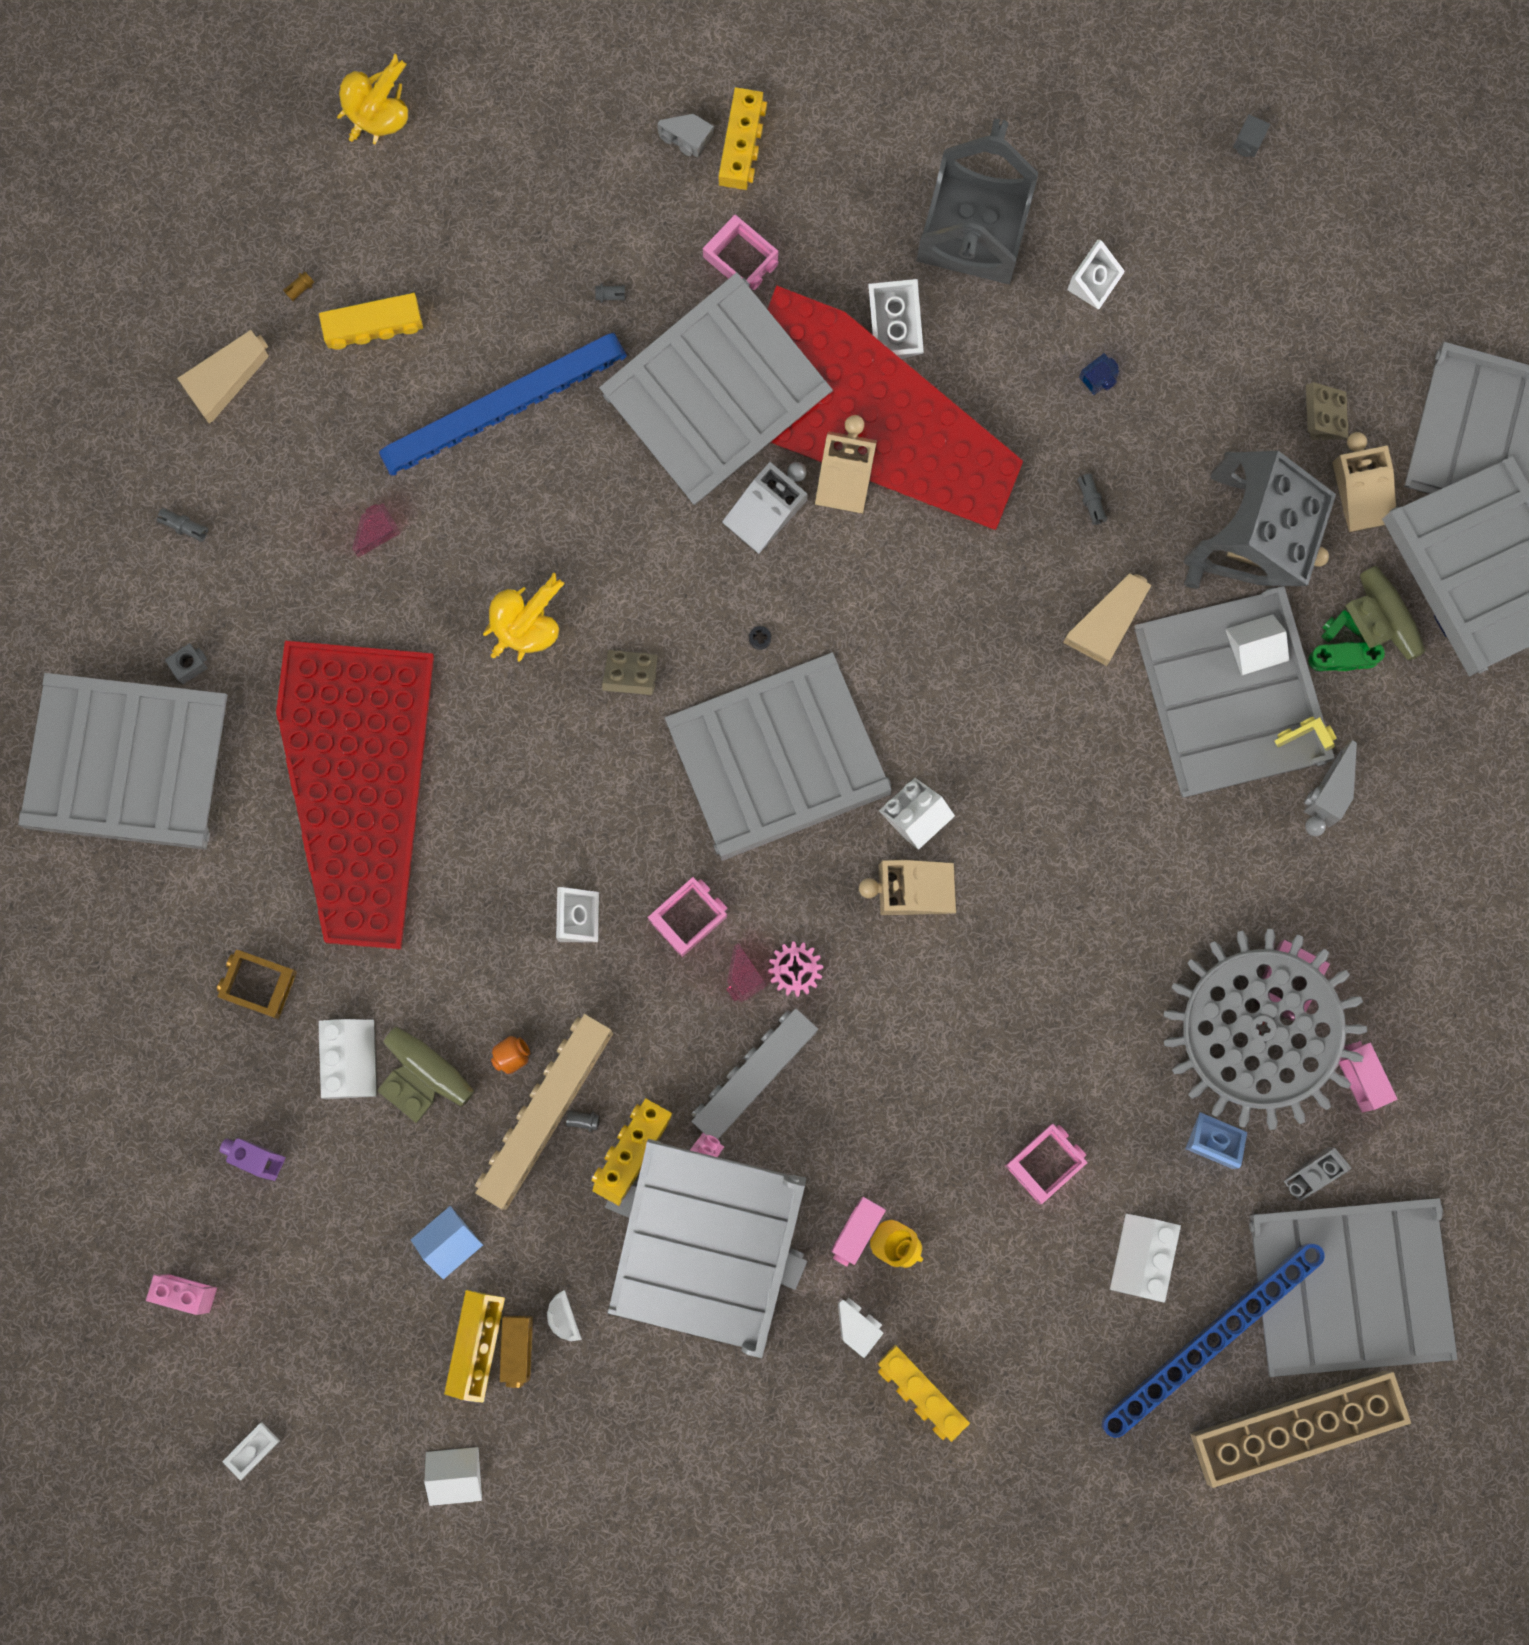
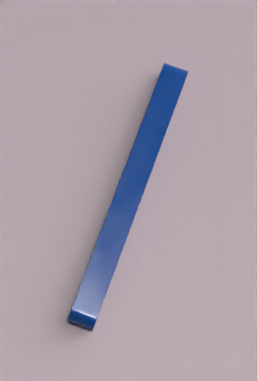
[379,333,627,476]
[1102,1243,1325,1438]

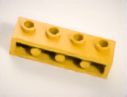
[718,87,767,190]
[319,293,424,350]
[591,1098,672,1206]
[444,1290,505,1402]
[877,1345,970,1442]

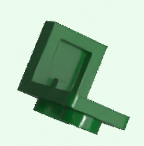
[1321,610,1366,643]

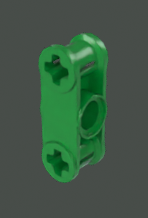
[1308,642,1385,671]

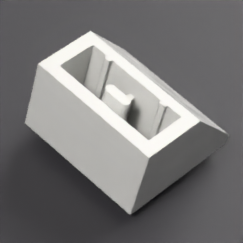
[879,778,955,850]
[838,1297,883,1358]

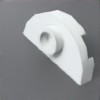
[547,1290,582,1341]

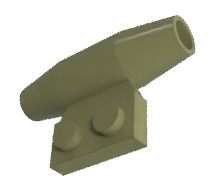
[1345,566,1426,661]
[377,1027,475,1123]

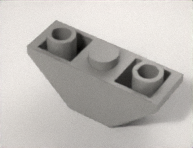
[1284,1147,1351,1201]

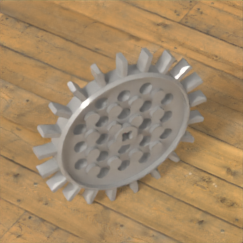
[1164,929,1368,1130]

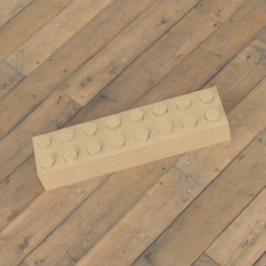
[475,1014,613,1210]
[1190,1370,1411,1488]

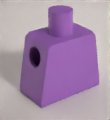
[220,1138,286,1181]

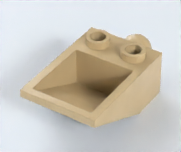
[815,415,877,513]
[1332,432,1396,532]
[859,860,956,915]

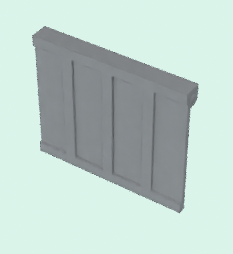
[599,272,833,505]
[1404,342,1529,494]
[1382,456,1529,677]
[1134,586,1335,798]
[665,652,891,861]
[18,673,228,850]
[608,1139,806,1358]
[1249,1198,1457,1377]

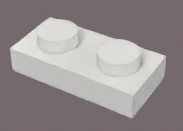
[222,1423,280,1481]

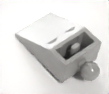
[722,462,807,554]
[1304,740,1357,836]

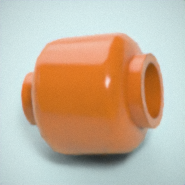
[491,1036,530,1074]

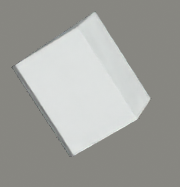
[1067,240,1125,309]
[1225,614,1289,676]
[556,887,599,942]
[424,1447,482,1506]

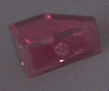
[352,503,401,558]
[726,943,767,1004]

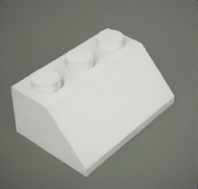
[868,279,924,359]
[319,1019,377,1099]
[1110,1214,1181,1303]

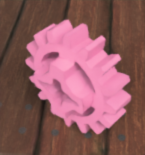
[768,942,823,997]

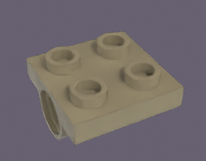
[1306,382,1348,440]
[602,650,658,695]

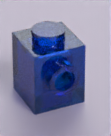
[1079,353,1120,395]

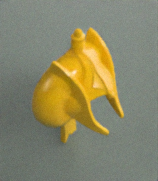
[337,54,408,145]
[483,573,565,662]

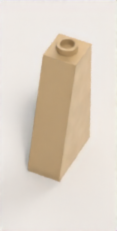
[177,330,269,423]
[1063,573,1151,666]

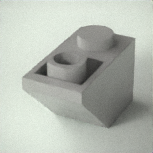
[658,114,714,158]

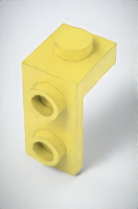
[1275,717,1337,751]

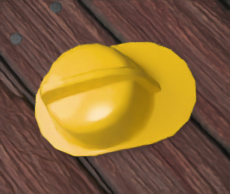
[870,1220,923,1268]

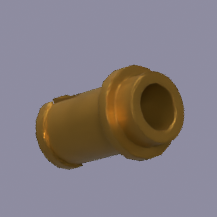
[283,271,315,302]

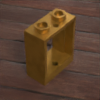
[217,949,297,1019]
[500,1316,533,1388]

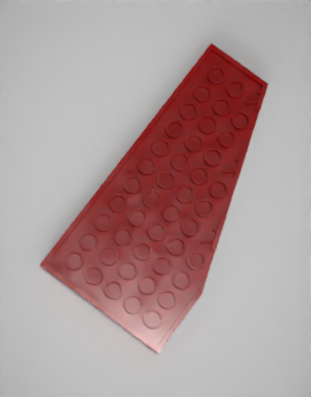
[767,285,1023,531]
[276,641,434,950]

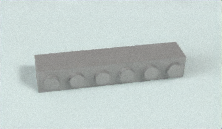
[691,1008,818,1139]

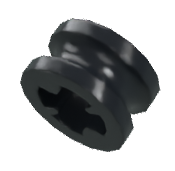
[749,626,771,650]

